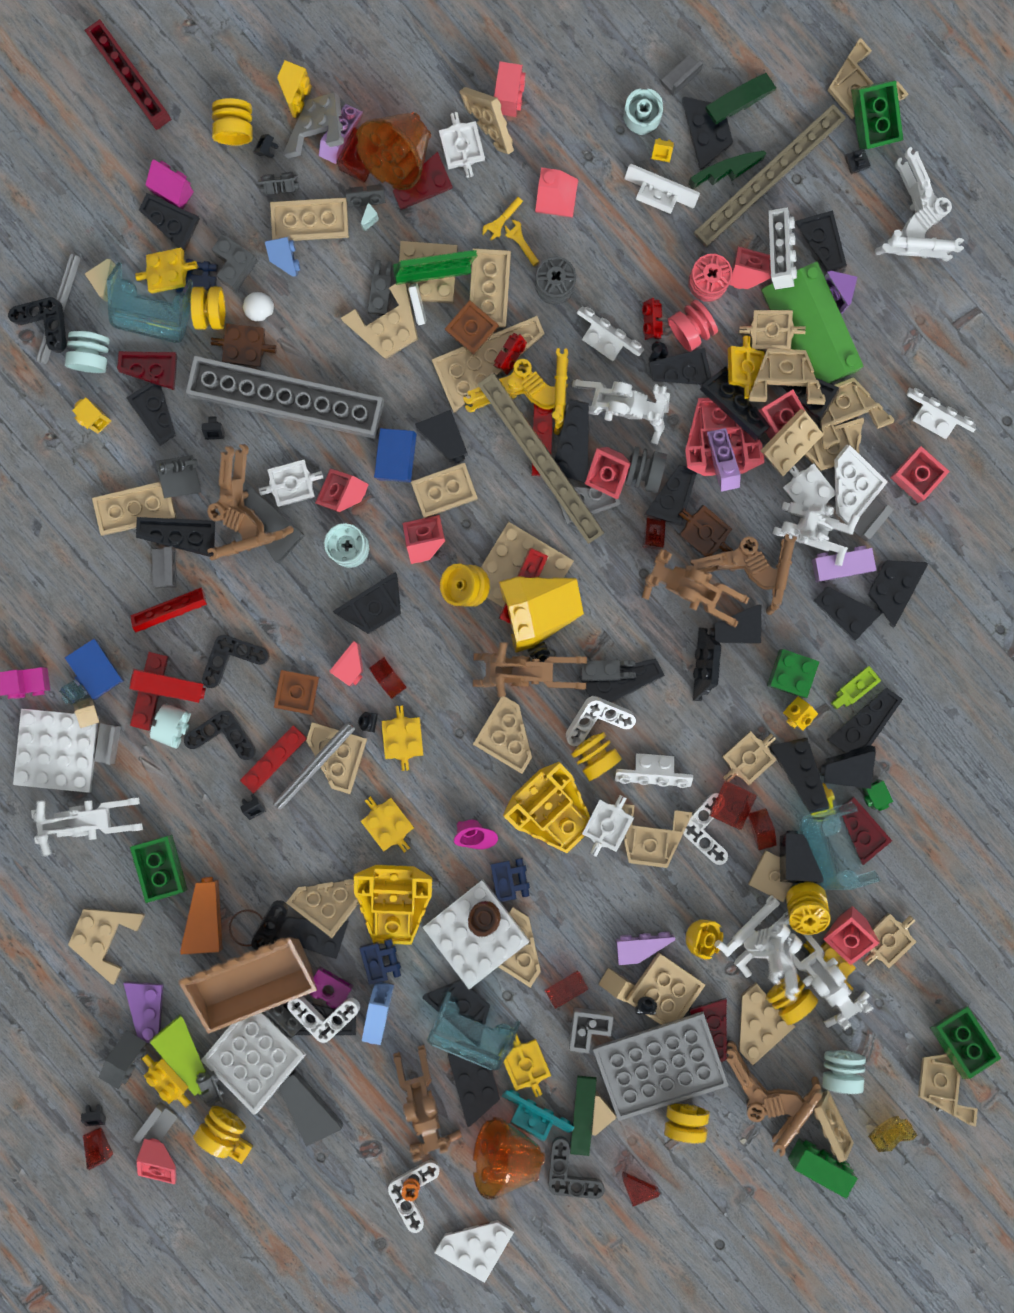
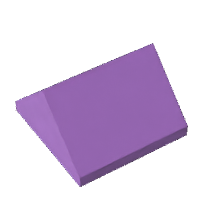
[824,271,857,314]

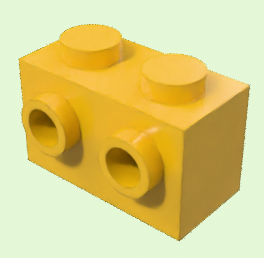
[72,397,112,434]

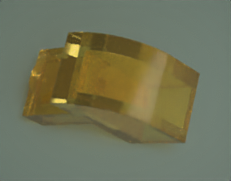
[868,1116,918,1152]

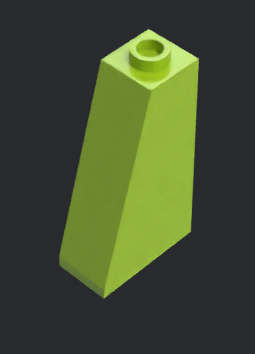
[149,1015,206,1096]

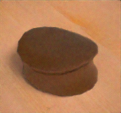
[468,901,500,937]

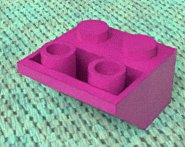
[146,159,194,209]

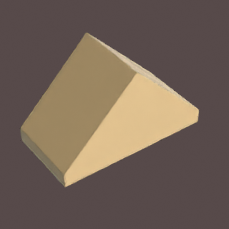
[85,259,116,302]
[73,697,100,728]
[599,968,636,1003]
[592,1091,617,1135]

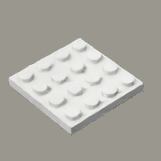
[13,709,99,793]
[423,880,530,989]
[201,1012,306,1115]

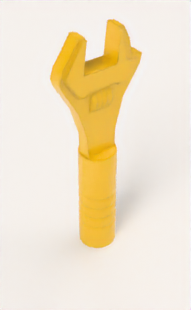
[482,196,523,241]
[505,220,539,267]

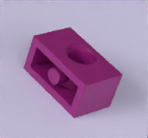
[309,966,354,1009]

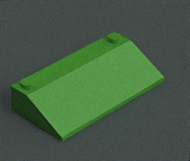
[761,261,864,383]

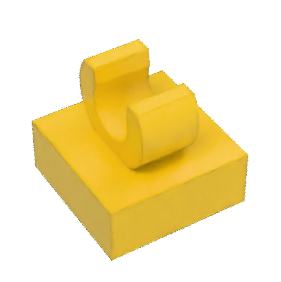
[651,138,674,163]
[228,1137,253,1164]

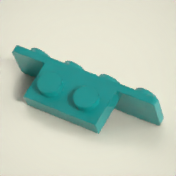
[501,1089,574,1142]

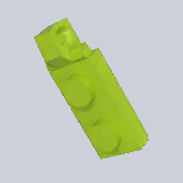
[830,666,881,709]

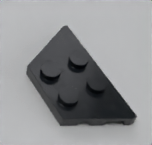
[682,97,733,170]
[867,560,928,628]
[333,572,401,634]
[693,627,721,701]
[422,979,490,1047]
[448,1053,500,1127]

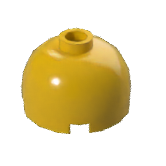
[685,919,724,959]

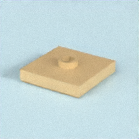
[748,850,793,902]

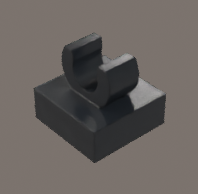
[253,134,279,158]
[845,149,871,175]
[201,416,224,440]
[240,794,266,820]
[81,1104,106,1127]

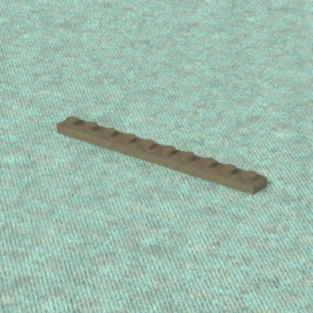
[694,104,846,248]
[478,373,604,544]

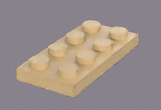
[270,198,349,241]
[470,249,511,328]
[92,482,177,536]

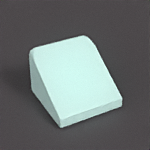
[361,203,379,231]

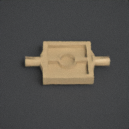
[739,310,806,350]
[722,731,777,786]
[862,913,916,968]

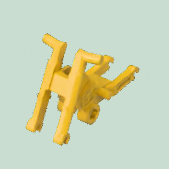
[463,348,569,435]

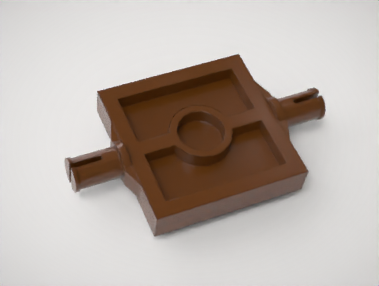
[211,323,277,367]
[678,505,733,557]

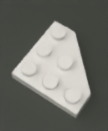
[834,445,887,525]
[435,1220,514,1283]

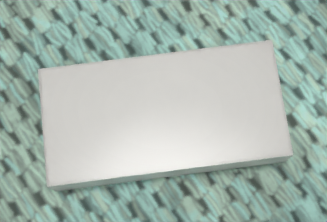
[408,283,427,325]

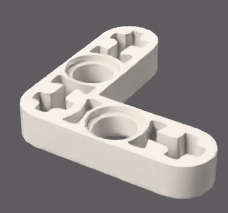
[566,696,636,746]
[683,793,728,865]
[288,996,360,1043]
[388,1160,440,1233]

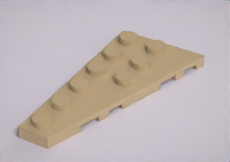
[432,316,545,413]

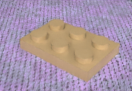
[761,409,824,477]
[411,463,478,518]
[814,1091,854,1162]

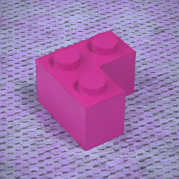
[0,667,50,699]

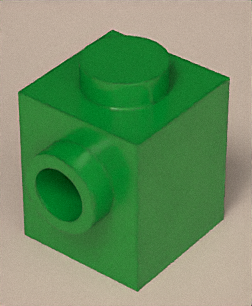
[862,780,893,811]

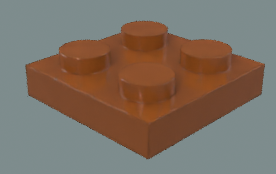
[445,300,499,355]
[274,670,319,715]

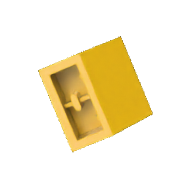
[277,60,312,118]

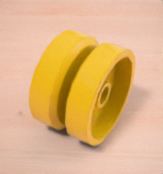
[191,286,226,330]
[440,564,490,607]
[664,1103,710,1143]

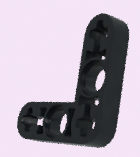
[8,297,67,353]
[202,635,270,688]
[184,711,256,760]
[251,900,288,951]

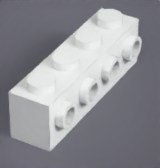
[769,207,797,290]

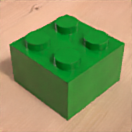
[767,649,819,698]

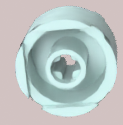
[623,88,663,135]
[150,704,191,749]

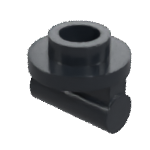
[648,341,668,362]
[527,642,550,662]
[358,712,378,733]
[635,997,657,1015]

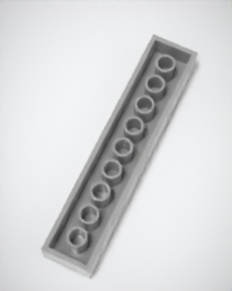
[186,356,384,439]

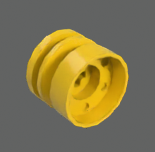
[212,98,253,146]
[571,732,622,781]
[786,882,831,935]
[765,973,818,1025]
[193,1106,246,1158]

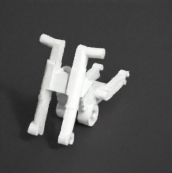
[875,147,964,261]
[565,379,670,445]
[773,502,860,566]
[31,797,143,856]
[714,895,802,1000]
[792,934,873,1030]

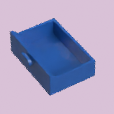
[374,428,417,483]
[65,639,124,700]

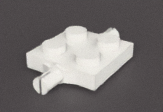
[439,112,485,178]
[259,460,324,507]
[783,464,835,517]
[582,795,634,857]

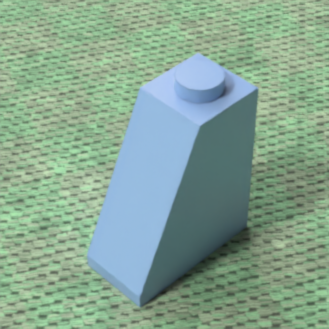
[362,982,394,1045]

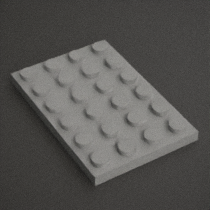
[593,1012,729,1121]

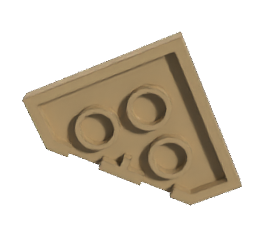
[460,87,514,154]
[473,697,532,774]
[306,722,367,794]
[286,879,359,938]
[499,907,541,988]
[739,982,795,1065]

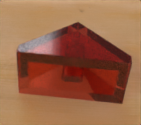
[642,518,666,550]
[369,657,407,699]
[747,808,777,851]
[83,1128,113,1170]
[622,1171,660,1206]

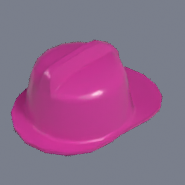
[454,819,498,850]

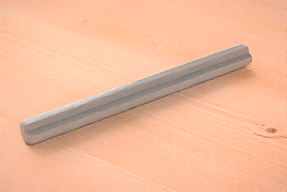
[36,254,80,364]
[273,722,355,809]

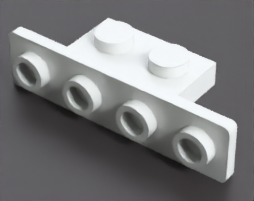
[625,164,700,214]
[577,306,645,361]
[907,387,976,439]
[615,753,693,788]

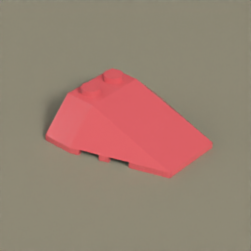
[685,398,765,476]

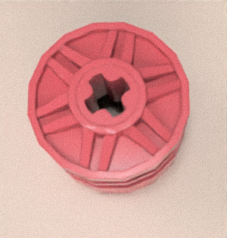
[688,254,732,302]
[668,300,718,352]

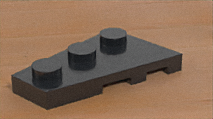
[795,210,847,272]

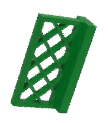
[393,250,477,285]

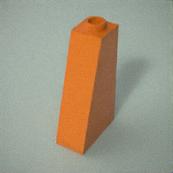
[180,877,223,955]

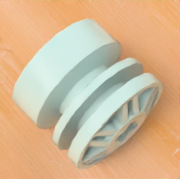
[64,331,110,373]
[324,523,370,568]
[822,1050,866,1094]

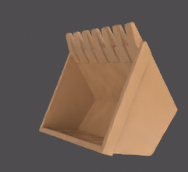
[179,937,317,1034]

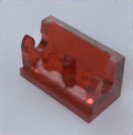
[545,970,589,1009]

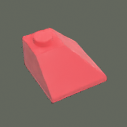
[535,167,578,218]
[729,247,771,290]
[585,447,631,499]
[315,469,369,512]
[402,515,445,564]
[329,641,363,686]
[823,906,880,965]
[137,1138,176,1184]

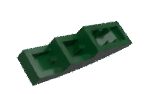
[705,73,777,125]
[688,150,766,190]
[570,1075,597,1156]

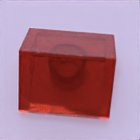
[336,127,382,182]
[709,781,757,830]

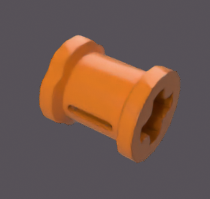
[402,1178,420,1201]

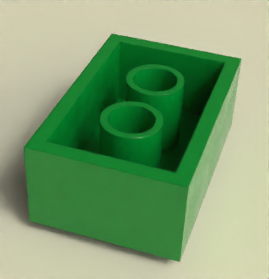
[851,81,903,149]
[130,834,188,903]
[930,1007,1002,1079]
[788,1139,858,1199]

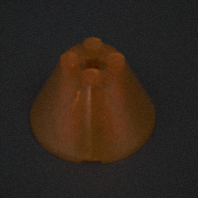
[356,112,431,190]
[473,1117,545,1199]

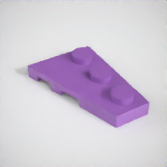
[123,982,163,1043]

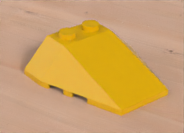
[499,576,584,653]
[503,762,590,853]
[354,865,432,945]

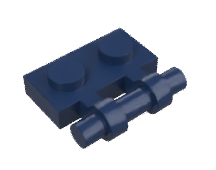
[176,259,218,295]
[490,858,530,902]
[359,938,401,985]

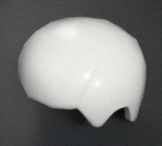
[243,292,274,321]

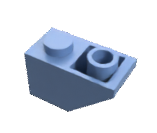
[265,236,300,276]

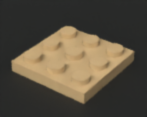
[399,241,458,303]
[625,952,705,1025]

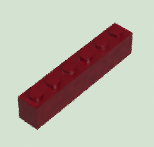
[85,19,171,131]

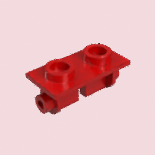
[642,298,663,340]
[493,333,527,375]

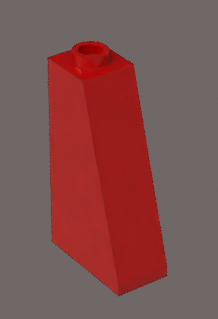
[129,668,206,703]

